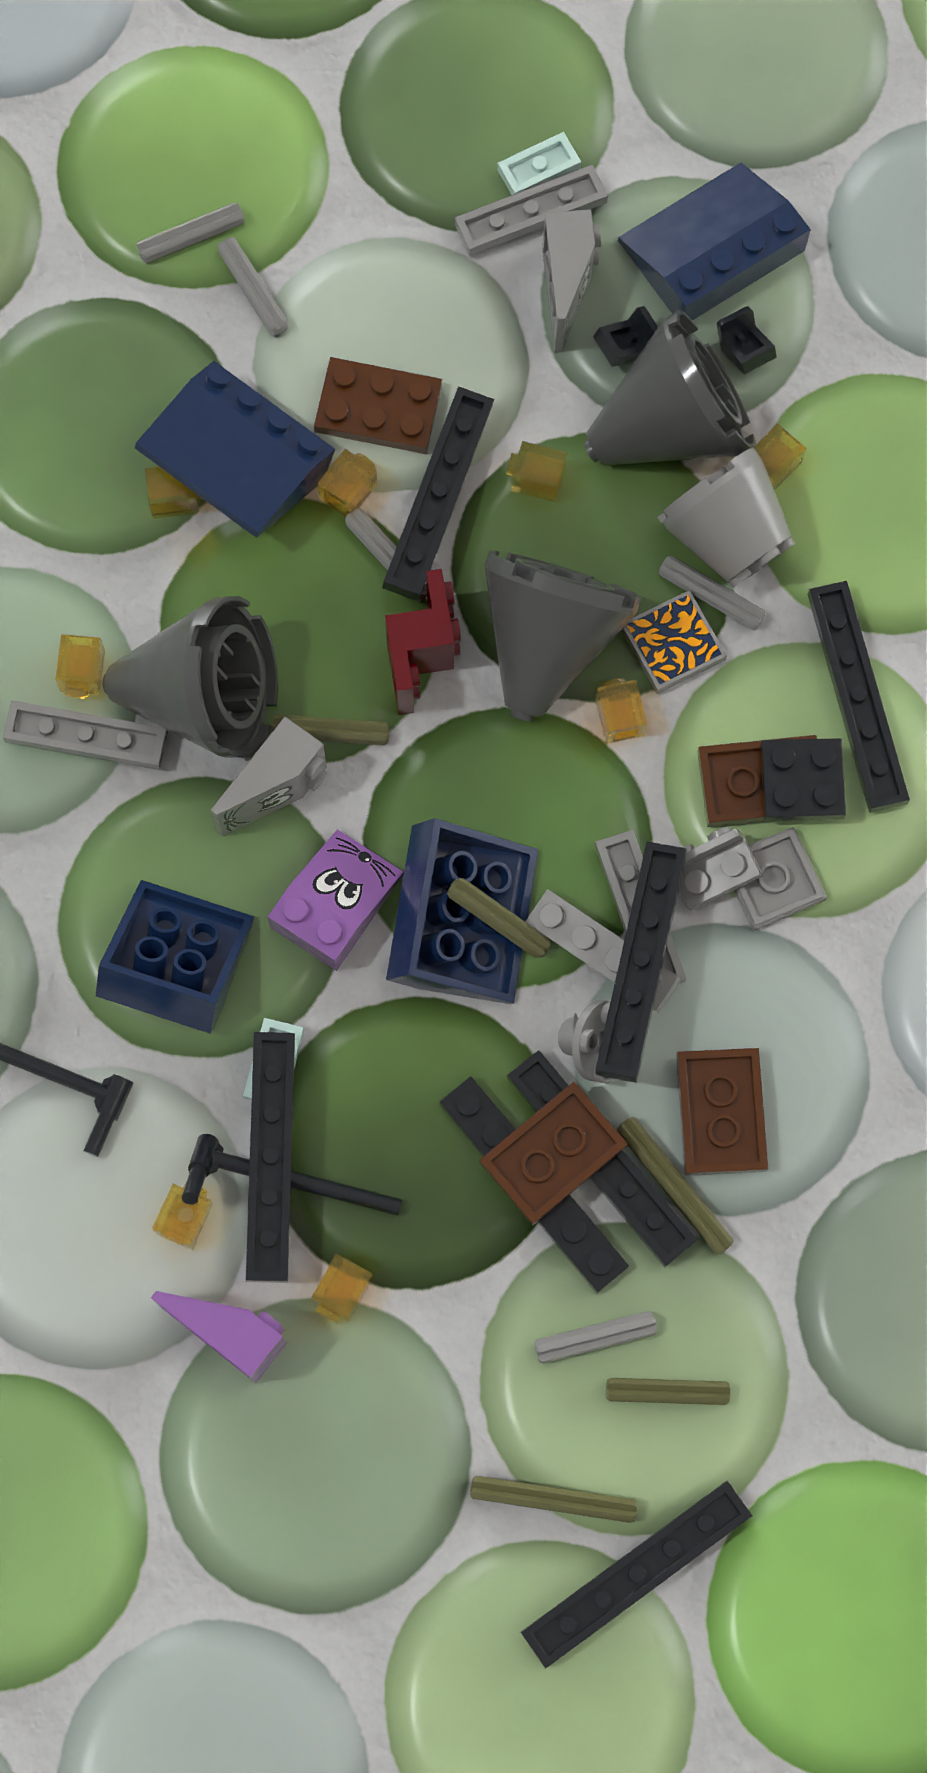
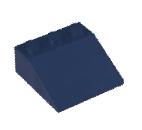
[96,880,255,1034]

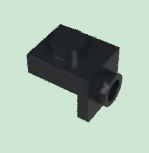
[593,306,658,367]
[717,306,777,374]

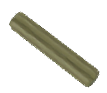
[272,714,389,745]
[447,878,551,958]
[606,1378,730,1405]

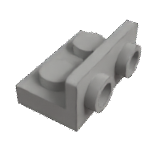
[679,827,763,911]

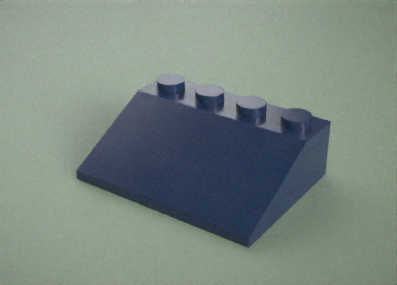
[618,162,811,320]
[135,361,335,538]
[386,818,538,1004]

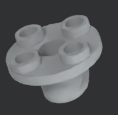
[558,1000,613,1084]

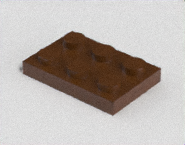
[314,357,442,455]
[697,735,817,827]
[676,1048,768,1176]
[479,1082,628,1226]

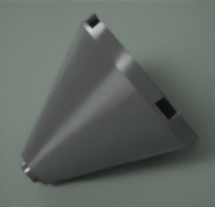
[584,310,756,466]
[485,550,642,722]
[102,596,278,758]

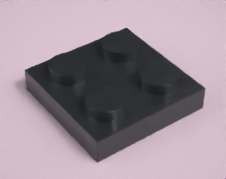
[760,738,846,821]

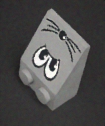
[542,209,601,353]
[210,717,327,836]

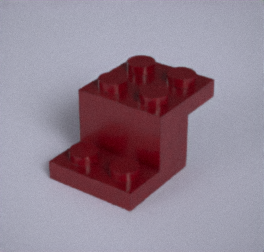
[385,569,461,715]

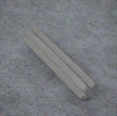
[137,203,244,263]
[218,237,288,336]
[345,508,426,602]
[659,556,765,630]
[535,1311,657,1364]

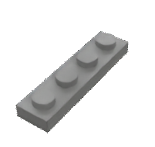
[454,164,608,256]
[3,700,168,770]
[595,830,686,984]
[525,889,681,1013]

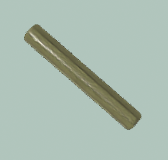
[617,1117,734,1255]
[470,1476,637,1523]

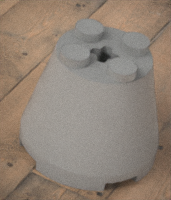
[657,447,795,588]

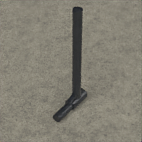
[0,1043,134,1157]
[181,1134,402,1216]

